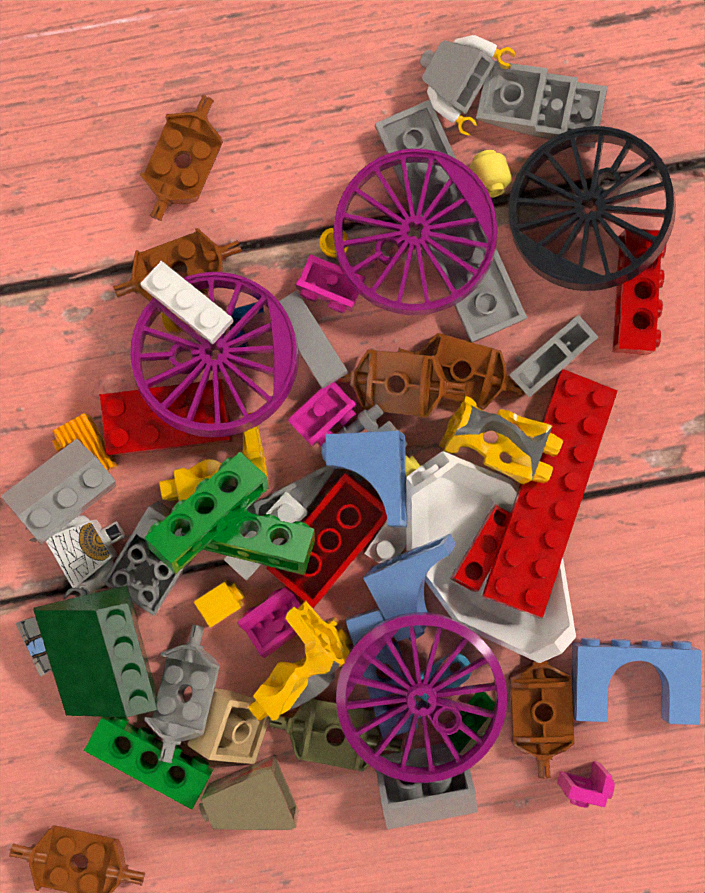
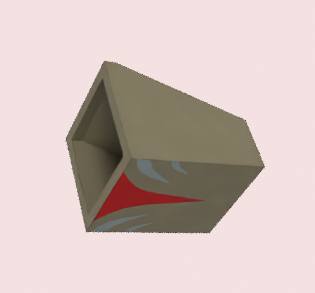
[199,755,299,830]

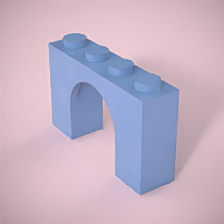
[572,638,701,725]

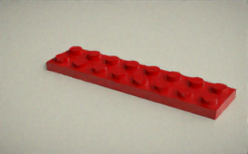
[482,369,618,618]

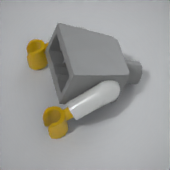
[420,35,515,135]

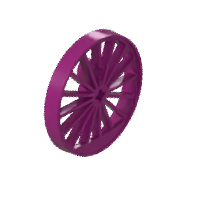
[334,149,498,315]
[130,272,299,437]
[336,612,507,783]

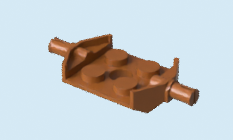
[140,95,223,221]
[113,228,242,302]
[398,333,524,410]
[334,348,467,417]
[509,660,575,779]
[9,825,145,893]

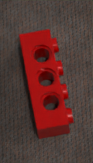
[612,229,666,355]

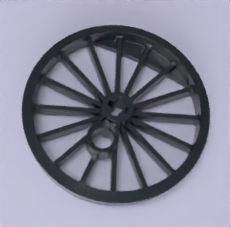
[509,126,676,291]

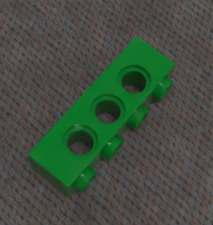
[144,452,269,575]
[181,506,315,575]
[83,717,214,810]

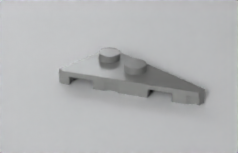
[245,465,335,545]

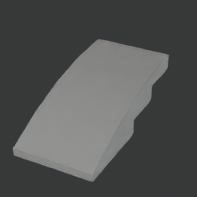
[476,61,608,148]

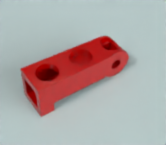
[450,504,510,592]

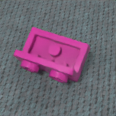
[295,254,366,313]
[288,382,357,447]
[237,587,301,658]
[557,761,615,808]

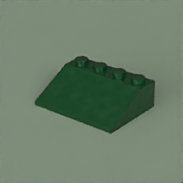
[33,585,157,717]

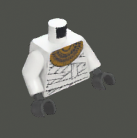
[26,515,125,600]

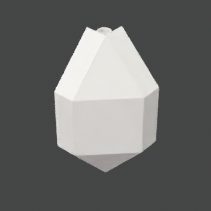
[406,451,576,663]

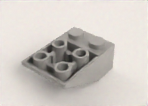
[103,501,192,615]

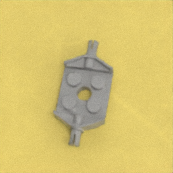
[144,624,220,763]

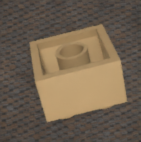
[187,688,270,764]

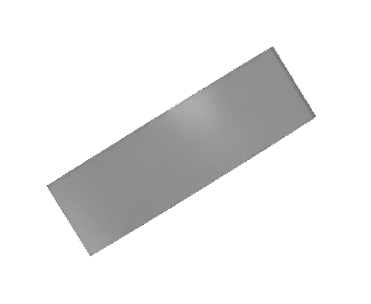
[279,290,348,389]
[509,314,598,397]

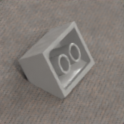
[1,439,116,545]
[376,743,478,830]

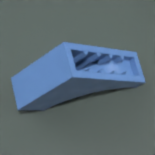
[322,431,407,528]
[363,534,456,642]

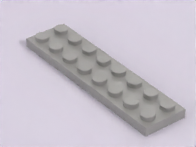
[375,100,527,343]

